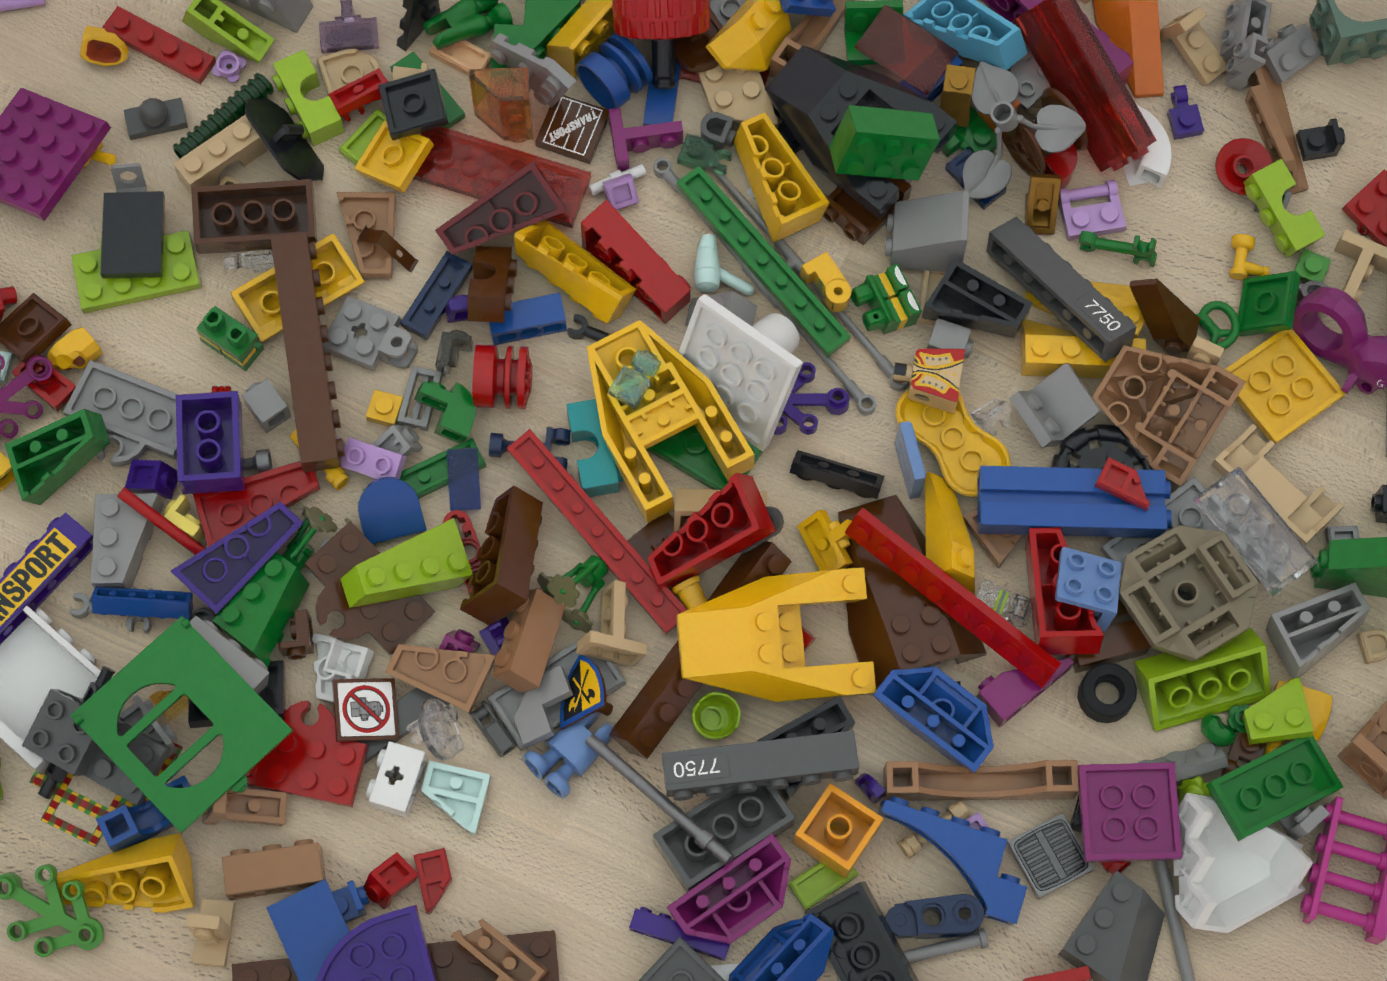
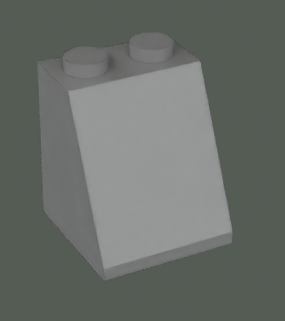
[885,191,969,272]

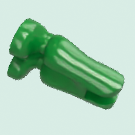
[423,0,513,50]

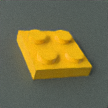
[354,120,434,193]

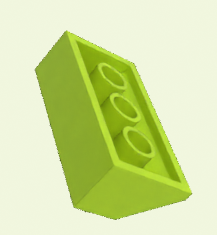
[1134,628,1271,732]

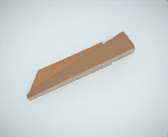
[1245,65,1309,195]

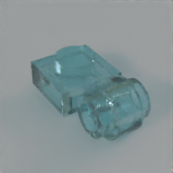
[608,350,661,409]

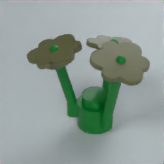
[282,503,352,571]
[537,555,608,633]

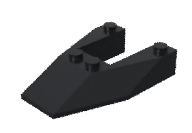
[765,45,957,220]

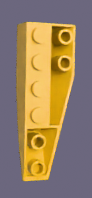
[547,0,615,78]

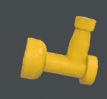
[1229,234,1270,280]

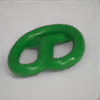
[1196,301,1241,350]

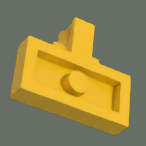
[797,510,853,571]

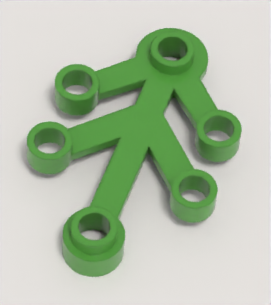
[0,864,104,957]

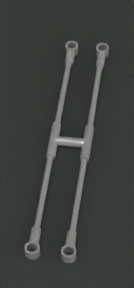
[654,135,908,416]

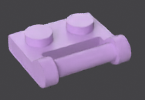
[1058,180,1127,241]

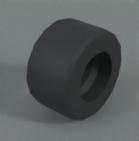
[1077,663,1137,723]

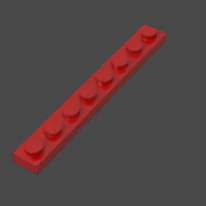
[507,429,687,634]
[844,508,1062,688]

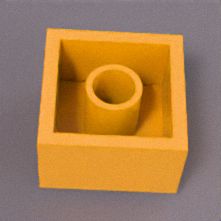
[793,783,884,878]

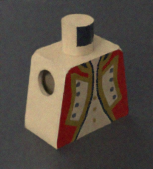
[892,349,965,413]

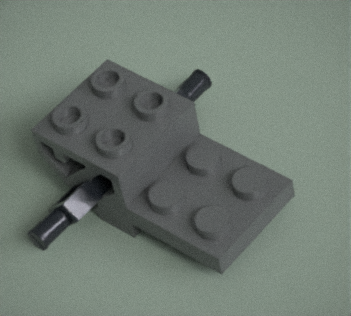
[22,666,171,806]

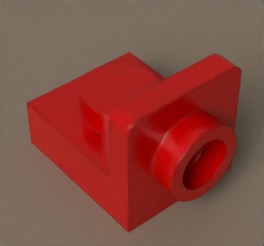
[363,852,419,910]

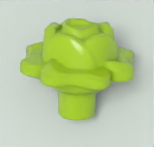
[1177,776,1212,803]

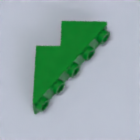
[489,0,581,106]

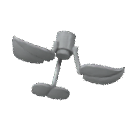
[963,61,1086,199]

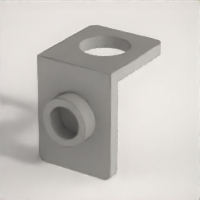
[111,163,147,192]

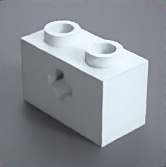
[366,741,428,818]

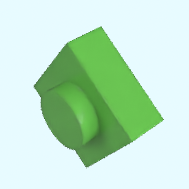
[1294,249,1331,283]

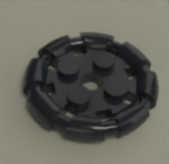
[1051,424,1154,470]

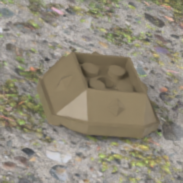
[1119,525,1259,662]

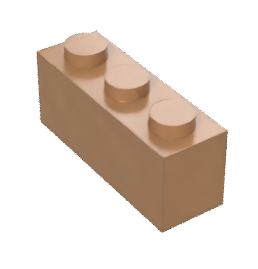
[492,588,565,693]
[222,839,326,900]

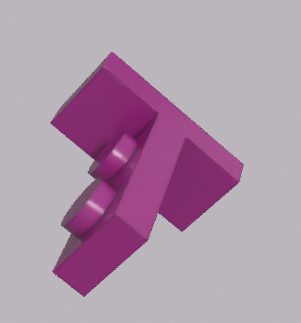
[609,108,683,172]

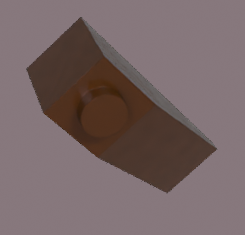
[1130,278,1200,354]

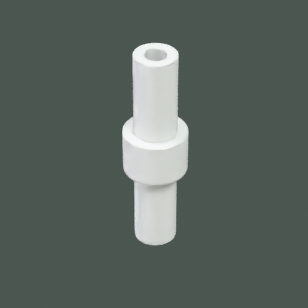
[588,164,646,196]

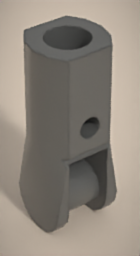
[468,700,517,757]

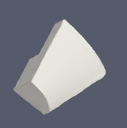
[312,633,375,704]

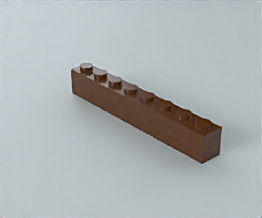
[270,232,345,473]
[609,541,792,759]

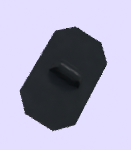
[245,98,324,181]

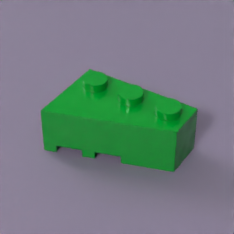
[212,552,310,668]

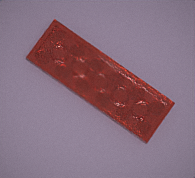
[413,127,592,228]

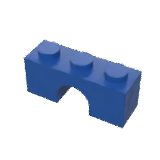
[96,775,191,852]

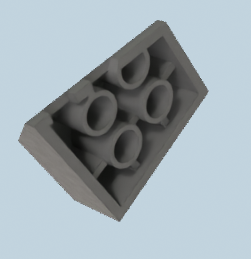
[1058,871,1165,981]

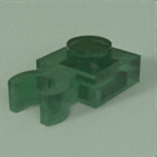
[677,134,732,175]

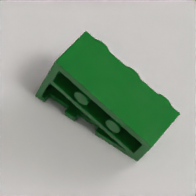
[5,409,110,505]

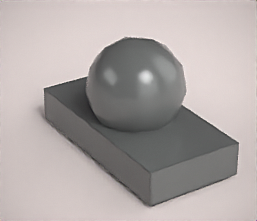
[124,97,188,140]

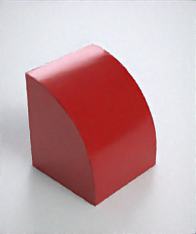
[1044,144,1077,189]

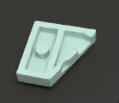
[421,760,491,836]

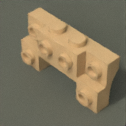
[1211,424,1344,548]

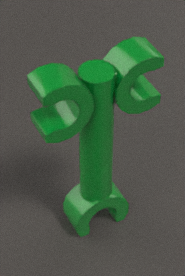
[1079,231,1157,267]

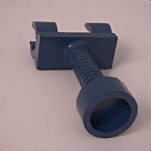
[489,427,571,471]

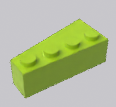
[340,518,473,608]

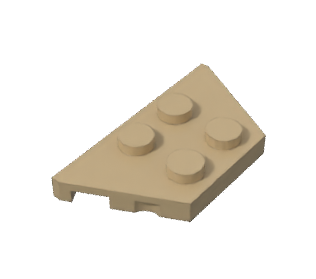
[696,65,779,128]

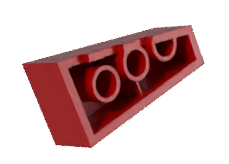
[581,200,691,324]

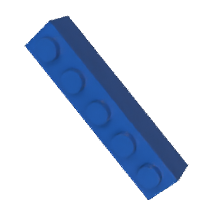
[91,586,193,619]

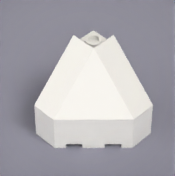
[1173,793,1313,933]

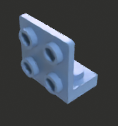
[1055,547,1122,633]

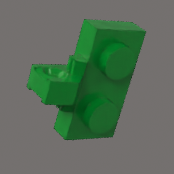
[941,107,997,158]

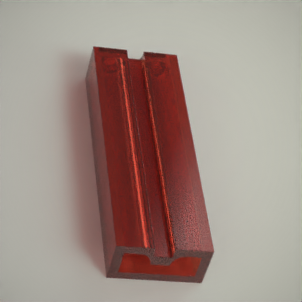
[1013,0,1157,172]

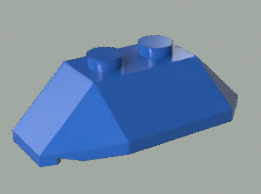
[873,667,994,773]
[728,913,834,981]

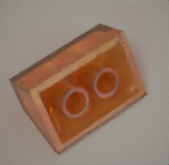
[469,67,533,143]

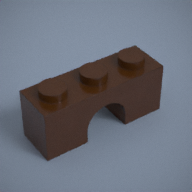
[467,246,517,323]

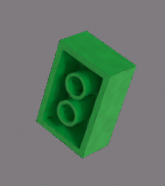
[829,105,940,181]

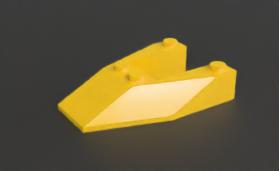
[587,320,755,523]
[676,567,876,702]

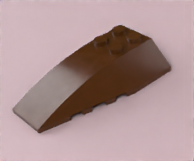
[838,495,987,689]

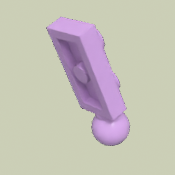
[337,436,407,479]

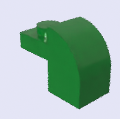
[414,381,476,444]

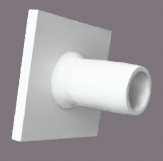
[678,294,803,451]

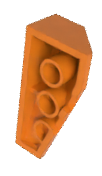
[1092,0,1164,98]

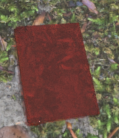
[855,4,958,96]

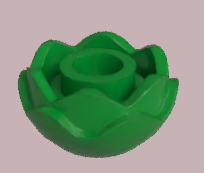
[1201,712,1237,747]

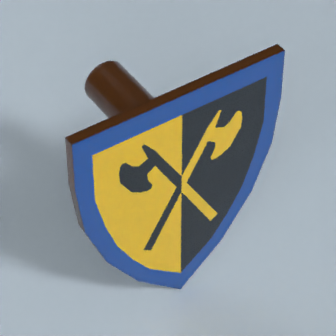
[560,654,613,730]

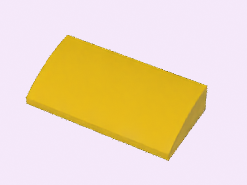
[230,233,365,343]

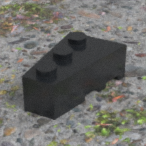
[921,258,1033,338]
[757,695,855,803]

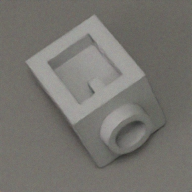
[372,424,423,456]
[1278,804,1330,840]

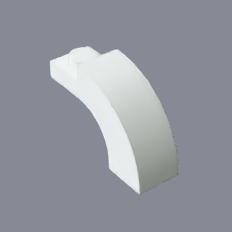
[1096,102,1172,189]

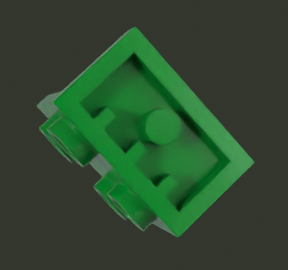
[844,0,905,66]

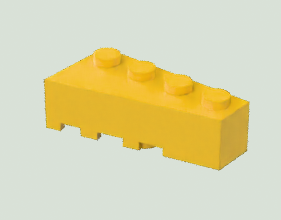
[733,112,829,243]

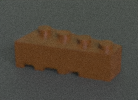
[460,486,543,626]

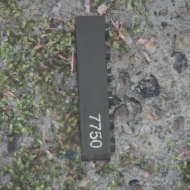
[986,216,1137,362]
[662,730,859,801]

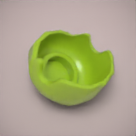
[691,692,741,741]

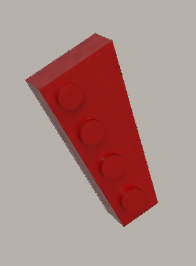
[647,473,776,587]
[1025,527,1104,655]

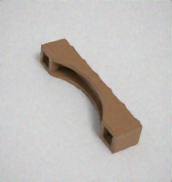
[769,0,853,78]
[883,760,1079,801]

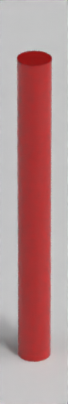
[117,487,206,555]

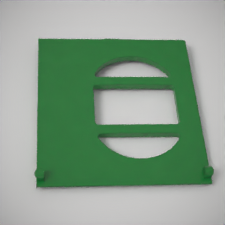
[70,616,293,834]

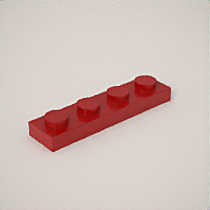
[102,6,216,85]

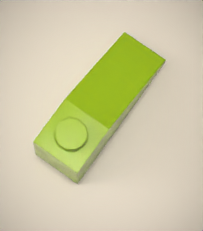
[182,0,275,63]

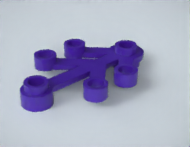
[774,362,850,435]

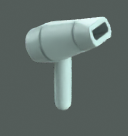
[694,234,754,296]

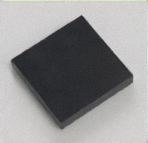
[379,68,449,140]

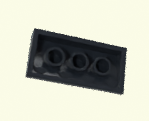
[805,881,919,981]

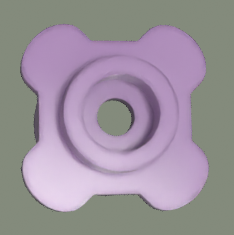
[212,51,246,83]

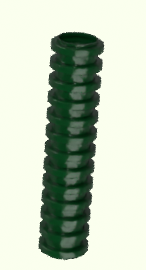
[173,73,274,158]

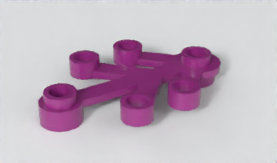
[0,355,53,438]

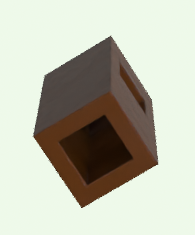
[1065,620,1151,673]

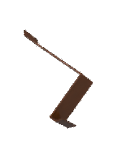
[358,225,419,273]

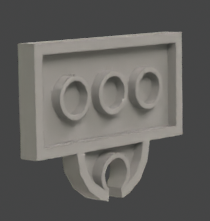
[63,360,179,466]

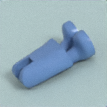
[522,711,614,799]

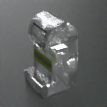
[976,578,1032,627]

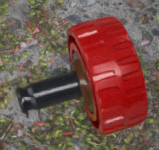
[612,0,710,89]

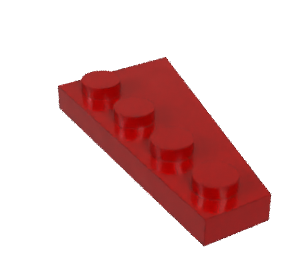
[193,461,320,547]

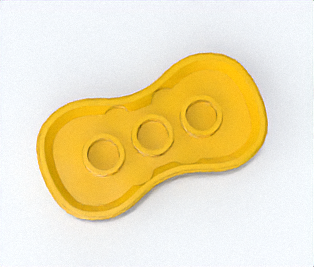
[895,389,1011,497]

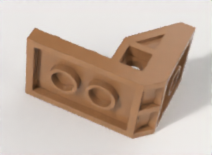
[1337,701,1387,799]

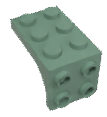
[1309,0,1387,65]

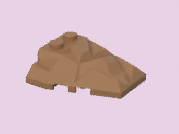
[1092,345,1246,486]

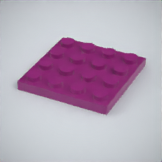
[0,88,111,221]

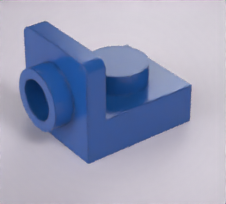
[332,880,369,923]

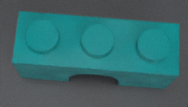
[566,399,624,497]

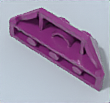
[667,833,791,944]

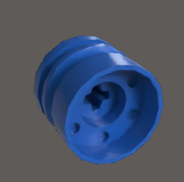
[576,33,653,110]

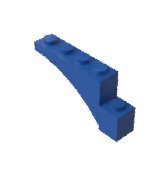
[878,796,1027,925]

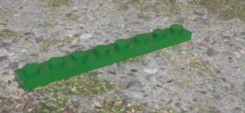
[676,165,851,358]

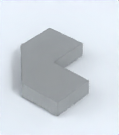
[514,665,573,748]

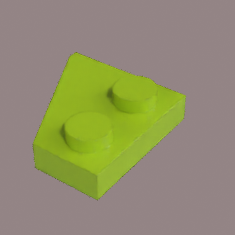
[1243,677,1314,745]

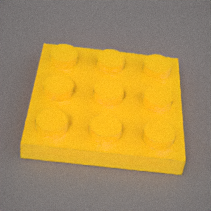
[1226,329,1346,445]

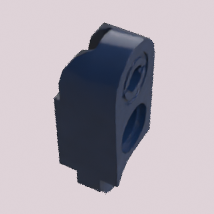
[885,894,984,939]

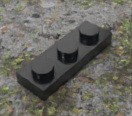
[789,450,885,499]

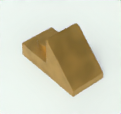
[940,64,976,127]
[1025,173,1061,234]

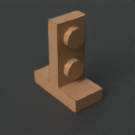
[202,789,287,826]

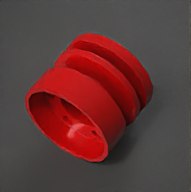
[472,344,533,409]

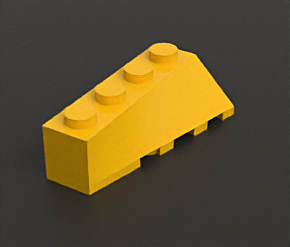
[514,220,637,324]
[1021,319,1146,378]

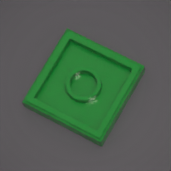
[1238,271,1301,336]

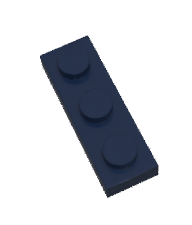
[400,251,473,340]

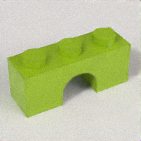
[271,50,345,147]
[1243,159,1326,258]

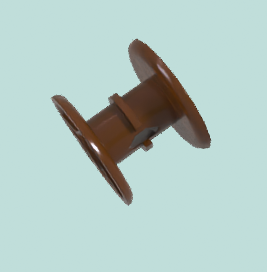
[1002,87,1088,176]

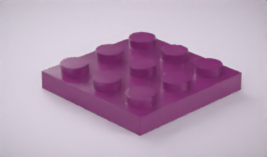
[1078,762,1182,862]

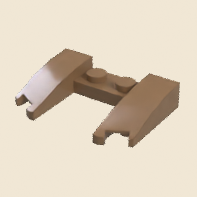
[451,919,548,981]

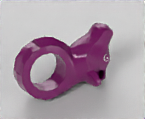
[1292,287,1387,394]

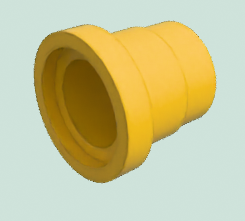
[671,575,707,610]

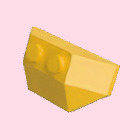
[705,0,792,72]

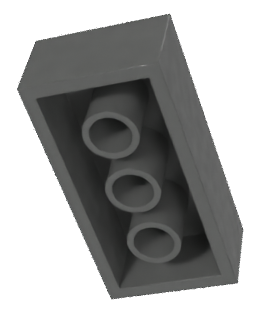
[653,785,795,893]

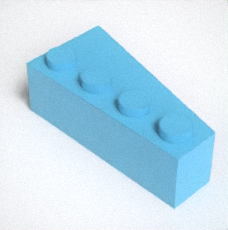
[903,0,1028,70]

